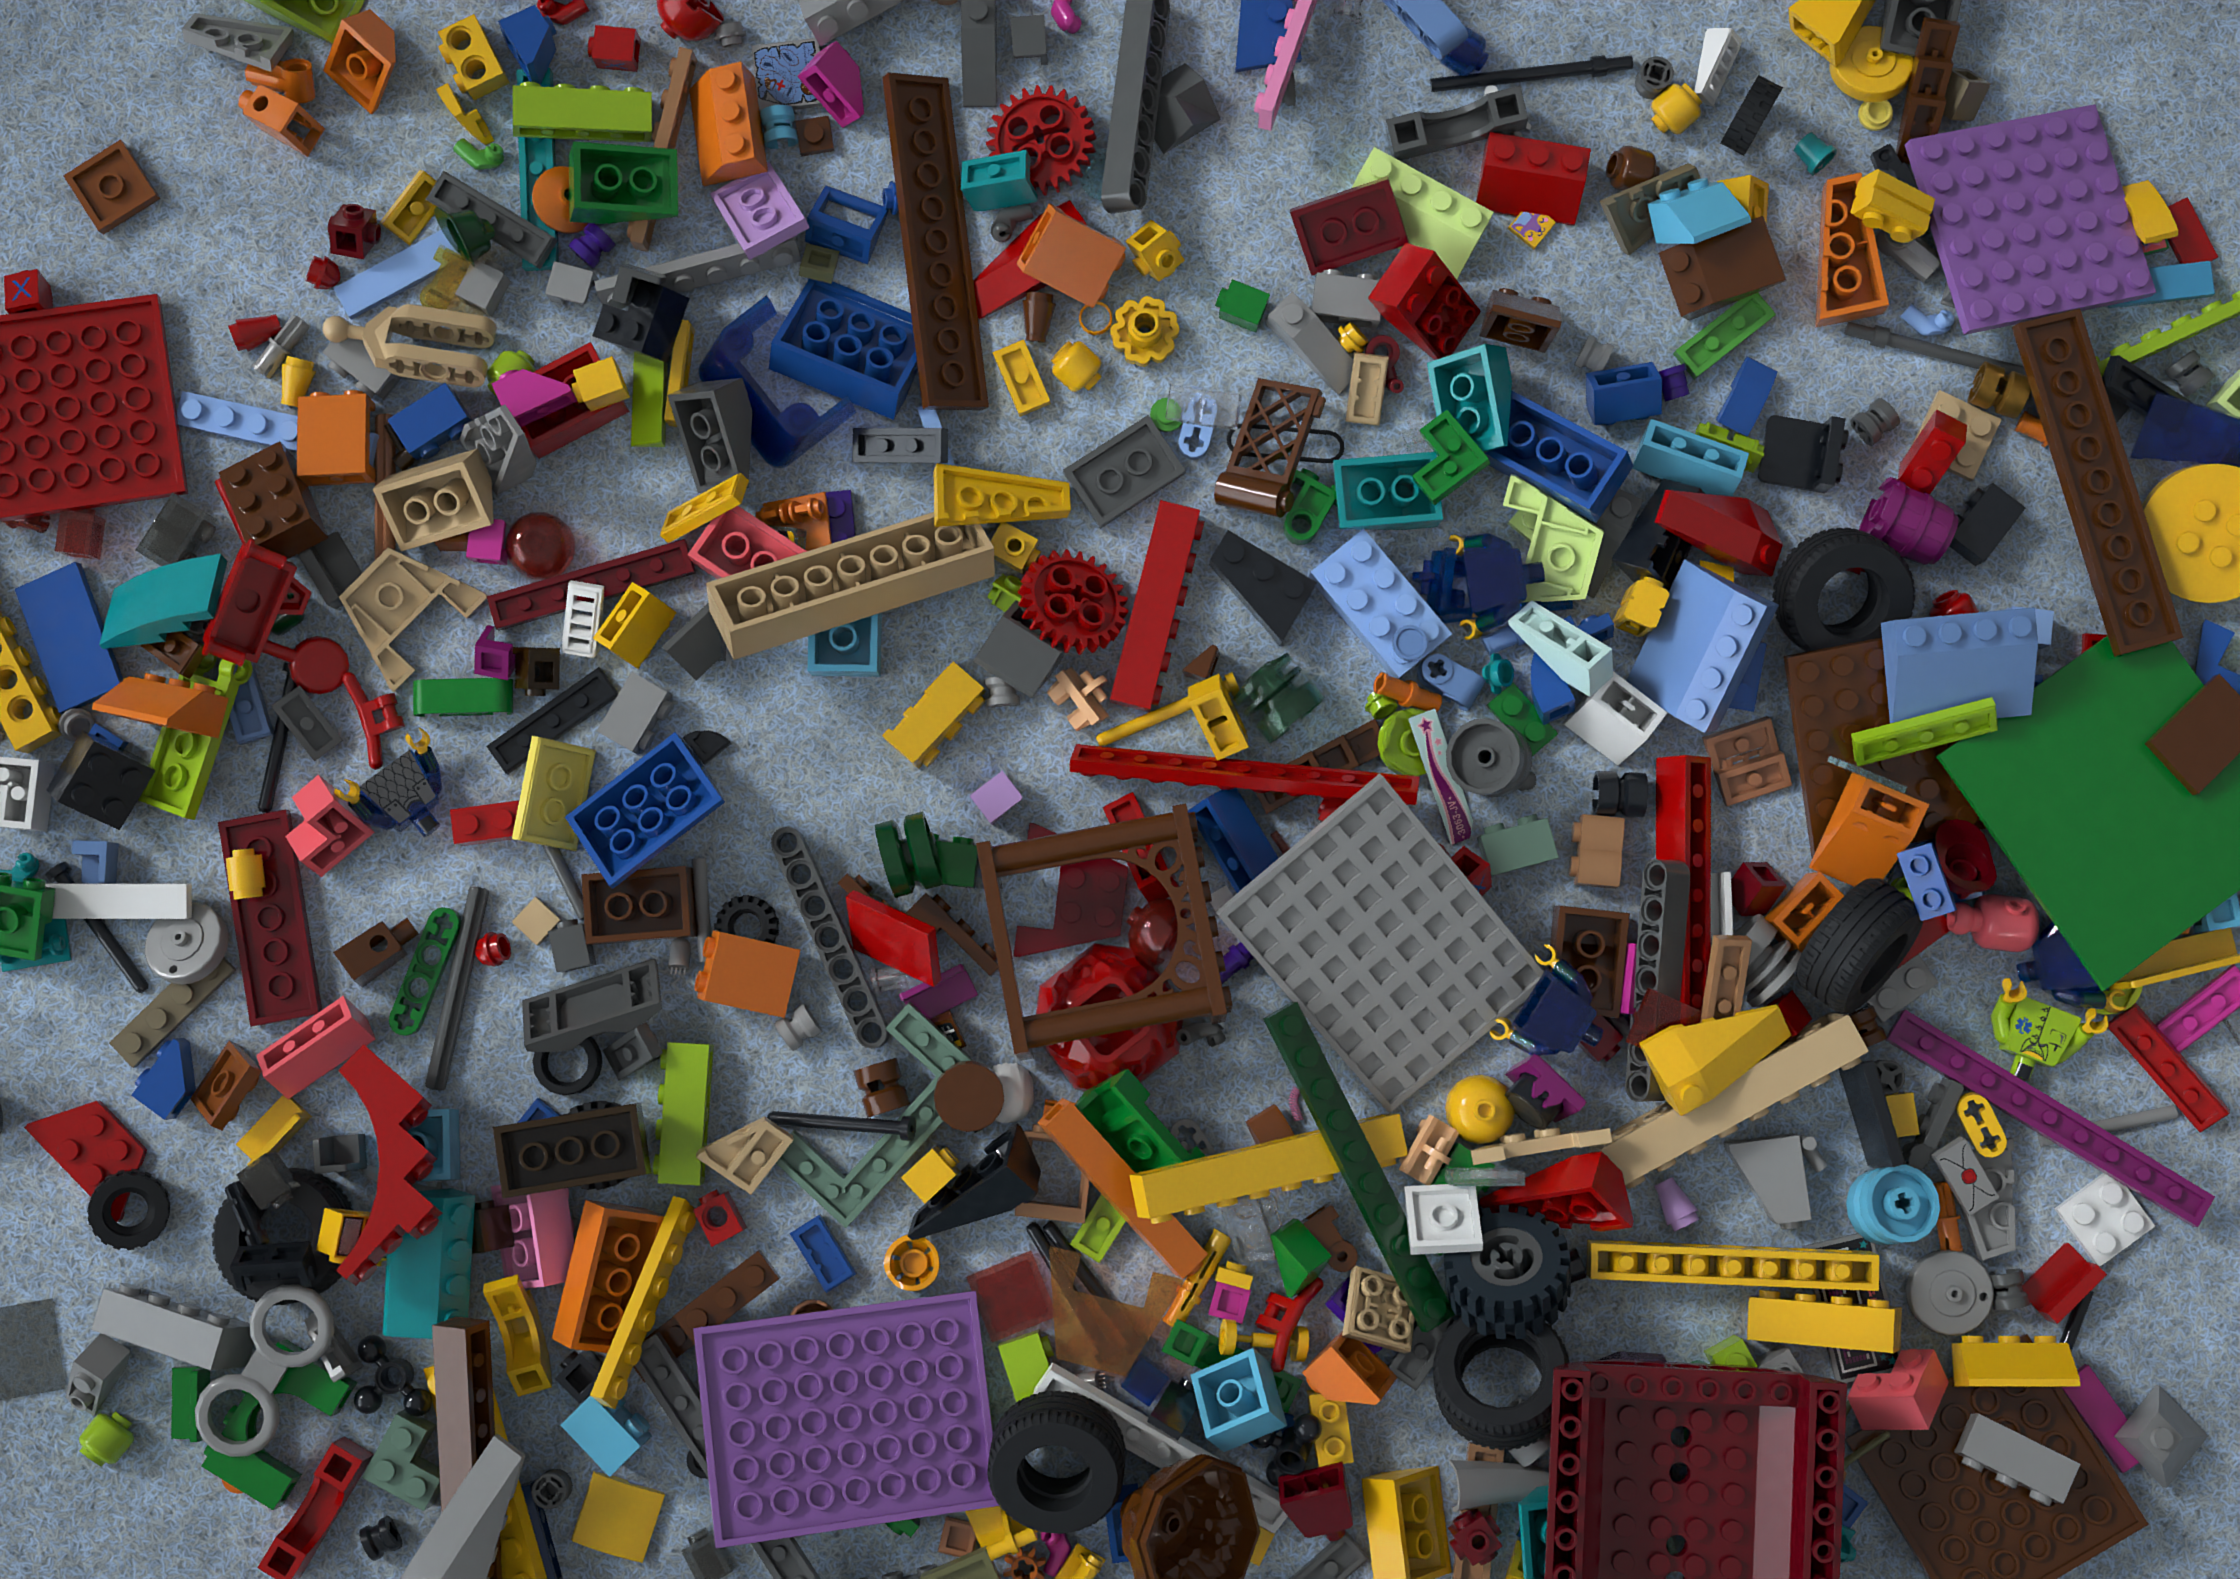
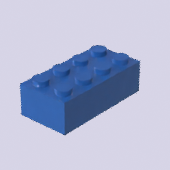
[1484,391,1634,523]

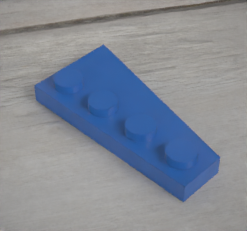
[1235,0,1302,73]

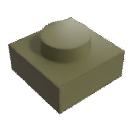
[798,243,840,284]

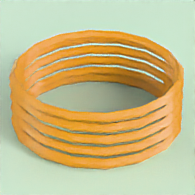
[1079,301,1112,335]

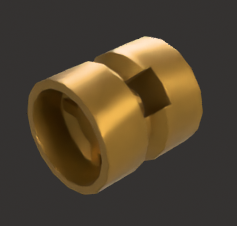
[1967,361,2031,419]

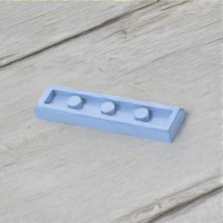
[333,230,465,320]

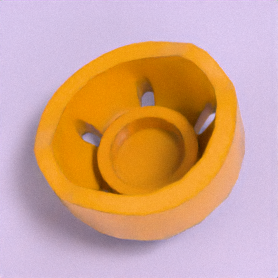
[884,1234,941,1291]

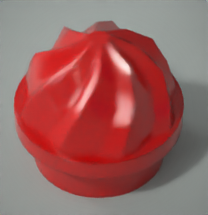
[305,256,341,289]
[475,932,511,967]

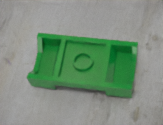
[1075,1068,1206,1173]

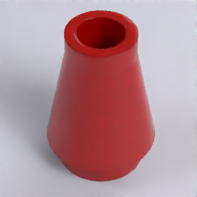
[228,314,282,352]

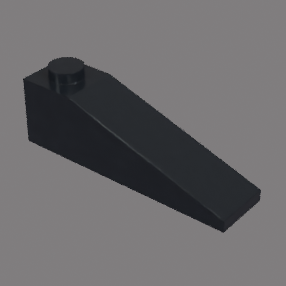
[908,1123,1041,1240]

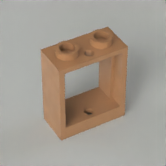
[1015,1124,1090,1224]

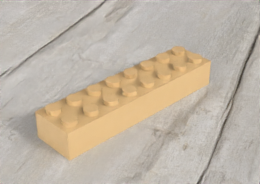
[706,512,995,660]
[1589,1012,1869,1189]

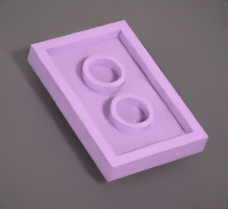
[710,162,809,260]

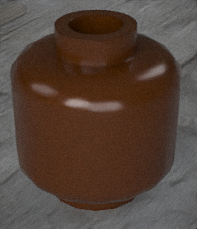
[1606,146,1660,191]

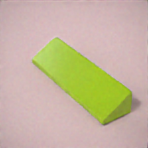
[631,352,668,447]

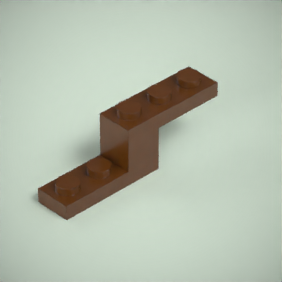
[838,873,999,977]
[633,1250,781,1383]

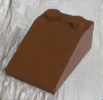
[1658,216,1787,320]
[1479,288,1562,353]
[1549,905,1630,1018]

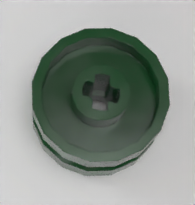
[875,811,944,898]

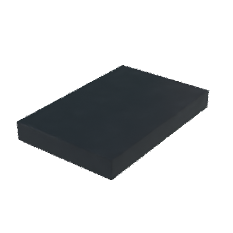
[1838,1061,1905,1167]

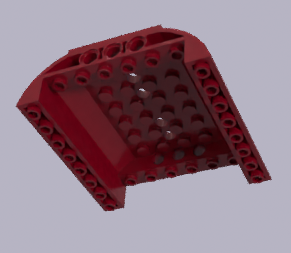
[1544,1359,1847,1579]

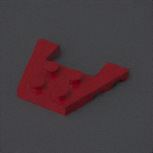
[1013,823,1128,957]

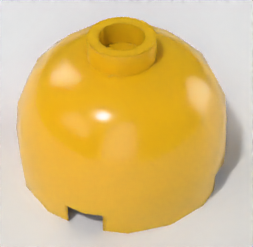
[1445,1074,1515,1144]

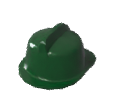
[434,207,496,267]

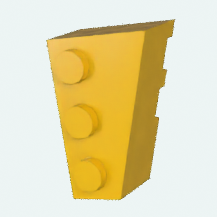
[882,661,986,769]

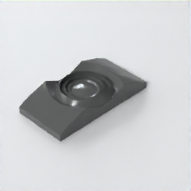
[522,958,662,1052]

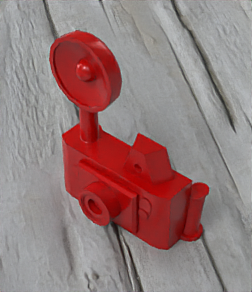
[202,539,350,695]

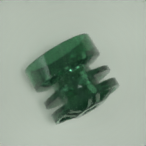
[1232,652,1326,744]

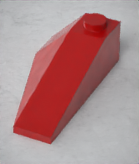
[973,200,1087,320]
[1654,490,1783,577]
[1479,1151,1634,1231]

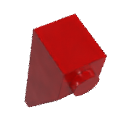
[1102,792,1180,906]

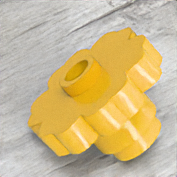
[1110,296,1180,367]

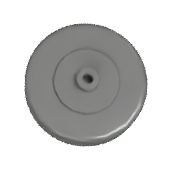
[145,902,229,985]
[1905,1249,1994,1336]

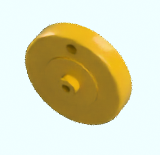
[1829,26,1914,102]

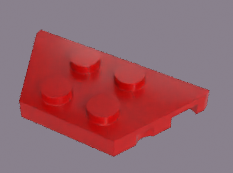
[24,1100,148,1222]

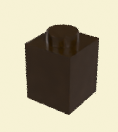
[472,1200,515,1254]

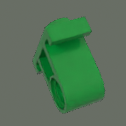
[1283,468,1337,545]

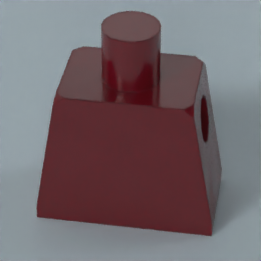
[1278,1461,1353,1541]

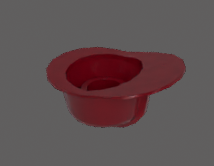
[1935,819,1997,899]

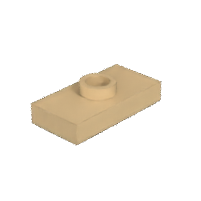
[1345,352,1389,426]

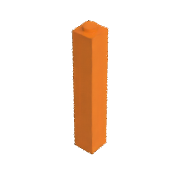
[1037,1098,1208,1279]

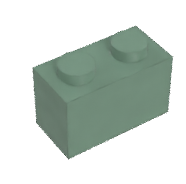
[1477,814,1559,876]

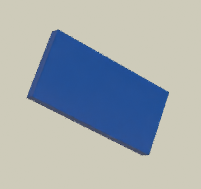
[15,562,123,714]

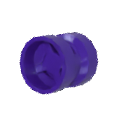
[568,223,616,269]

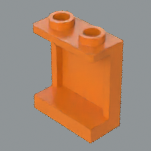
[1016,203,1126,308]
[297,390,376,486]
[694,930,800,1018]

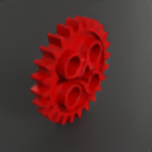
[986,85,1097,196]
[1018,549,1129,655]

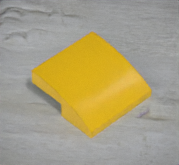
[571,1471,665,1563]

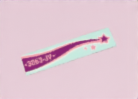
[1408,709,1473,845]

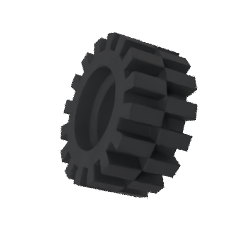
[714,895,779,944]

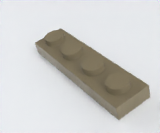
[109,957,236,1068]

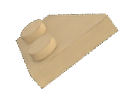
[696,1116,794,1195]

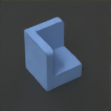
[72,840,119,884]

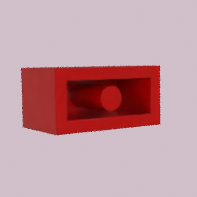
[1898,409,1967,494]
[450,800,519,846]

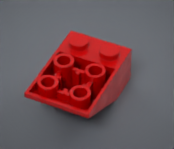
[1368,243,1481,360]

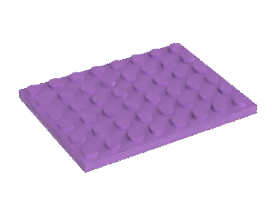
[693,1291,1000,1548]

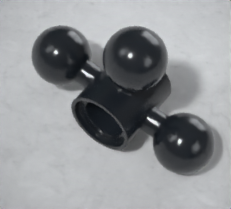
[354,1335,432,1417]
[1250,1413,1322,1487]

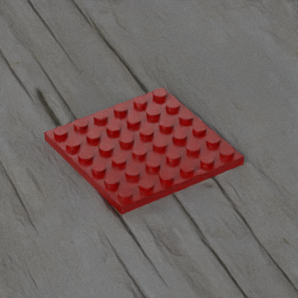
[0,294,188,522]

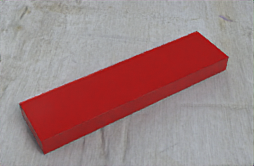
[2108,1003,2230,1133]

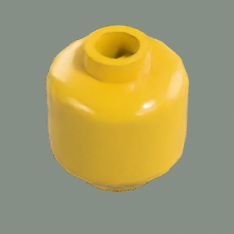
[1651,83,1702,135]
[1051,341,1102,392]

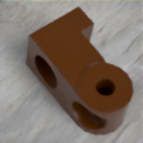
[1301,1202,1358,1272]

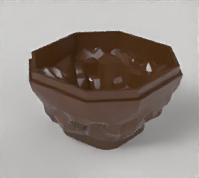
[1120,1454,1260,1579]

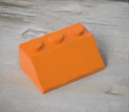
[689,61,768,187]
[92,673,229,738]

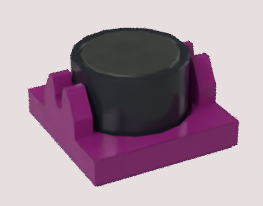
[1505,1053,1587,1130]

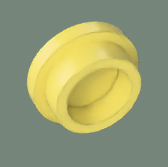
[1858,100,1893,131]

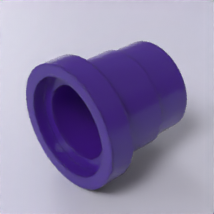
[1658,363,1690,402]

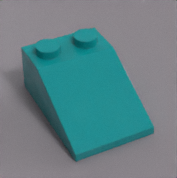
[1427,344,1512,453]
[1333,452,1443,530]

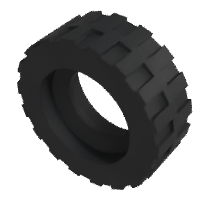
[1720,75,1783,156]
[87,1169,170,1250]

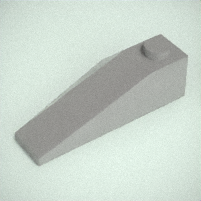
[459,405,537,495]

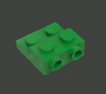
[0,872,56,961]

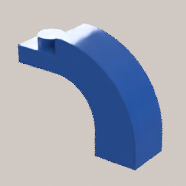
[1531,613,1614,725]

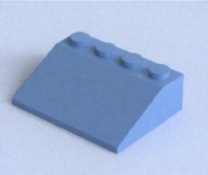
[1626,559,1779,733]
[1881,607,2038,723]

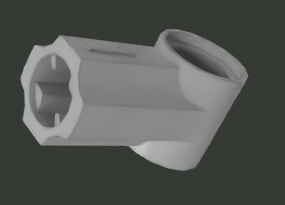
[1876,230,1941,282]

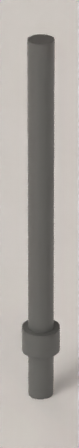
[1844,322,2027,376]

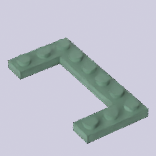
[776,1002,974,1228]

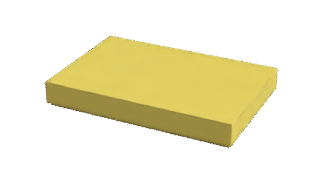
[512,736,596,851]

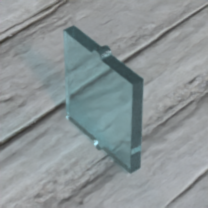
[1827,756,1907,793]

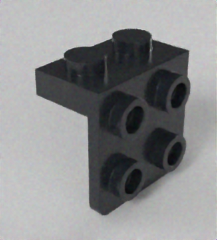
[1758,415,1849,493]

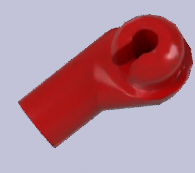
[537,0,590,25]

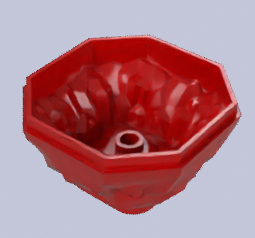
[1036,943,1183,1091]

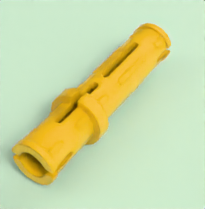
[1162,1228,1233,1327]

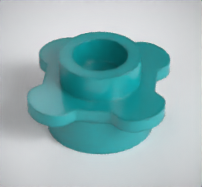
[1482,653,1514,694]

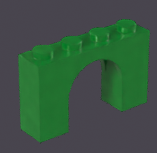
[201,1339,358,1510]

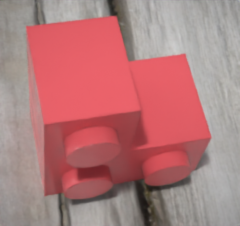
[285,775,375,877]
[1847,1349,1949,1430]

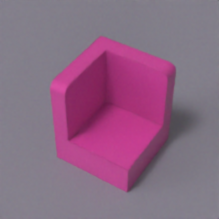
[466,519,509,565]

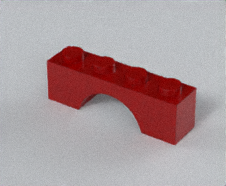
[257,1436,374,1579]

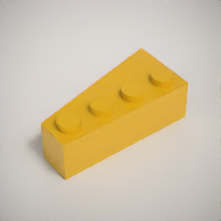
[1747,1290,1902,1353]

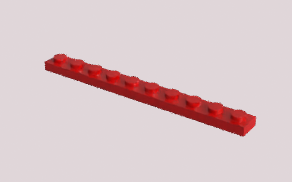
[1070,744,1420,805]

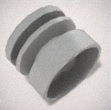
[1733,914,1802,1007]

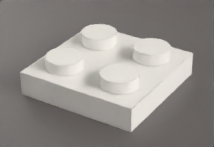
[2054,1173,2155,1267]
[1404,1183,1483,1255]

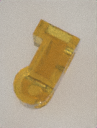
[420,244,471,310]

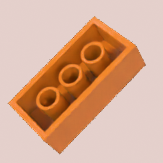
[552,1199,664,1353]

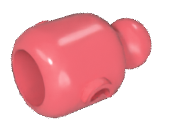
[1947,894,2040,952]

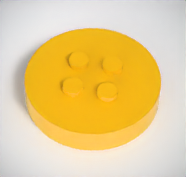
[2142,463,2240,603]

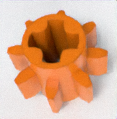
[1003,1545,1046,1579]

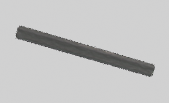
[425,886,489,1091]

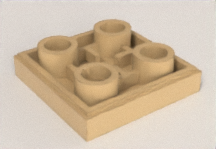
[1342,1266,1415,1354]

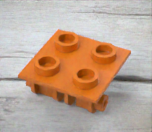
[756,492,832,551]

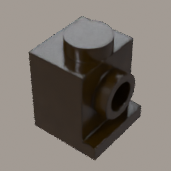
[513,647,560,696]

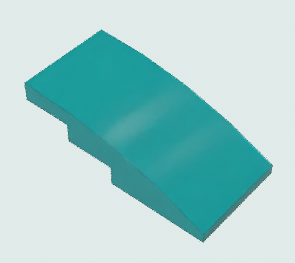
[99,553,228,649]

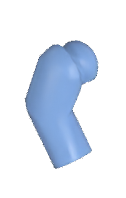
[1900,304,1955,336]

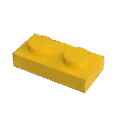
[992,339,1051,417]

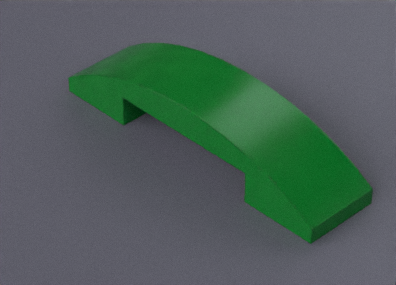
[1161,1319,1303,1413]

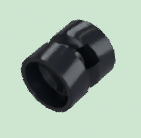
[1592,771,1648,818]

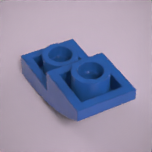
[1715,356,1778,437]

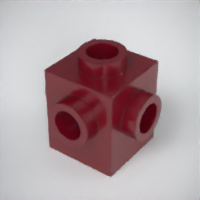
[328,204,381,260]
[1448,1508,1503,1566]

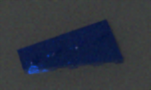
[2130,391,2240,466]

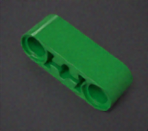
[413,678,513,717]

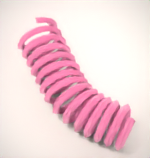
[1288,1087,1304,1121]

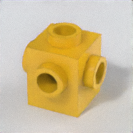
[1125,220,1185,282]

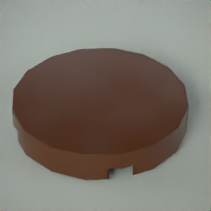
[934,1060,1004,1132]

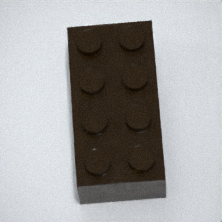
[492,1103,652,1199]

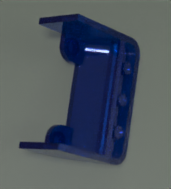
[698,295,857,468]

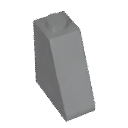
[1724,1133,1812,1229]

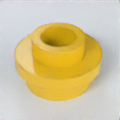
[1337,322,1368,353]

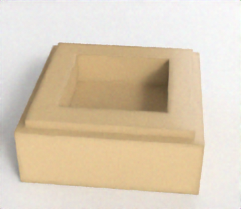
[512,897,562,946]

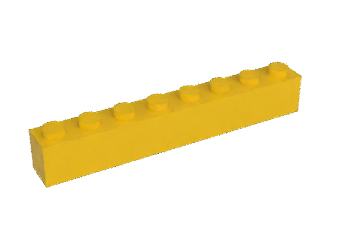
[1129,1113,1408,1224]

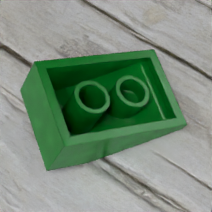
[569,141,678,224]

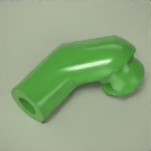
[453,138,504,170]

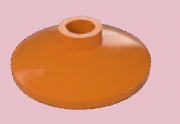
[532,166,588,234]

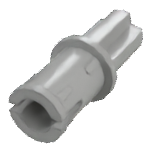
[252,315,309,379]

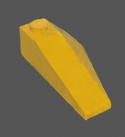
[1639,1004,1792,1116]

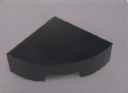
[683,730,732,765]

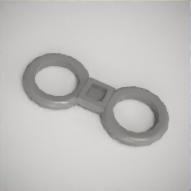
[195,1284,335,1457]

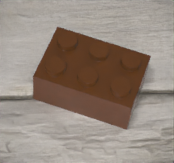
[218,441,329,559]
[581,866,697,945]

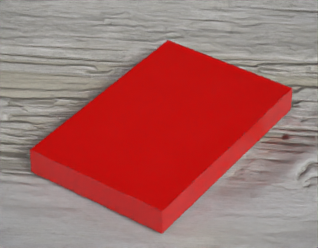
[846,890,941,987]

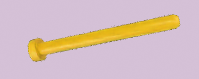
[1096,672,1241,746]

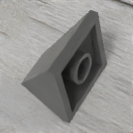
[1154,63,1221,154]
[662,603,726,681]

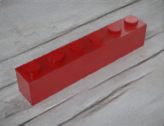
[1110,500,1205,712]

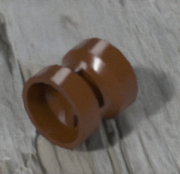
[1849,1005,1887,1047]

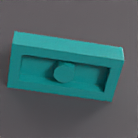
[961,150,1038,211]

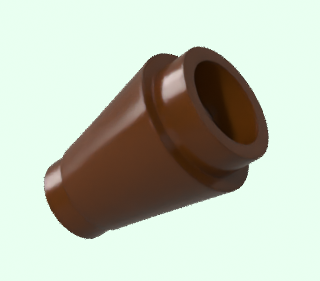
[1022,292,1056,343]

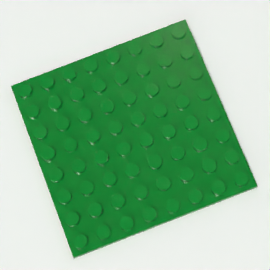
[1936,635,2240,991]

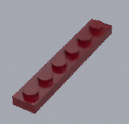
[486,539,696,631]

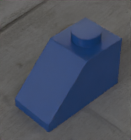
[498,5,557,85]

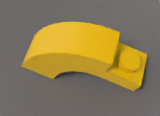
[483,1274,552,1397]

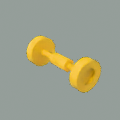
[1218,1319,1309,1362]

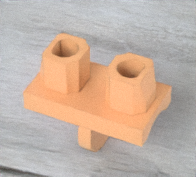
[1047,667,1109,731]
[1399,1114,1459,1185]

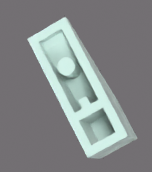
[1508,600,1613,697]

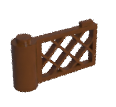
[1214,378,1326,518]

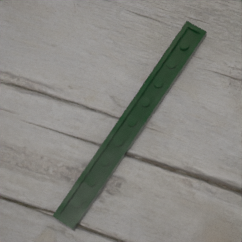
[1263,1002,1455,1333]

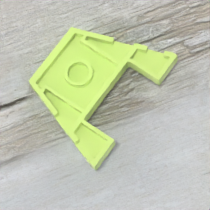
[1503,474,1604,605]

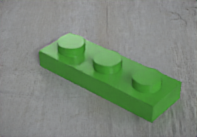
[1673,293,1776,380]

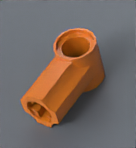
[245,58,315,104]

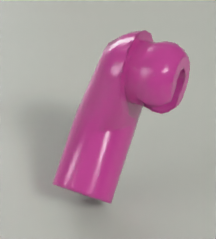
[1041,1532,1071,1577]

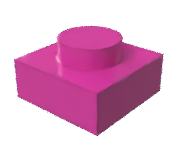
[1208,1281,1251,1324]

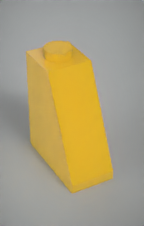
[1788,0,1876,67]

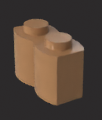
[1568,814,1625,889]

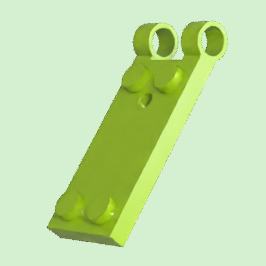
[138,642,252,820]

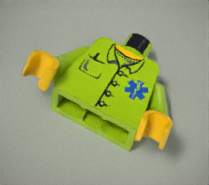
[1990,978,2108,1082]

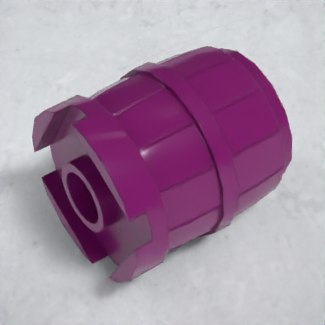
[1859,477,1959,565]

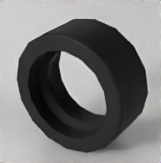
[532,1037,603,1095]

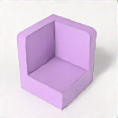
[970,771,1022,825]

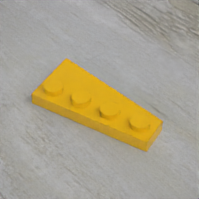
[933,463,1071,527]

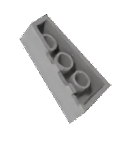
[91,1283,254,1370]

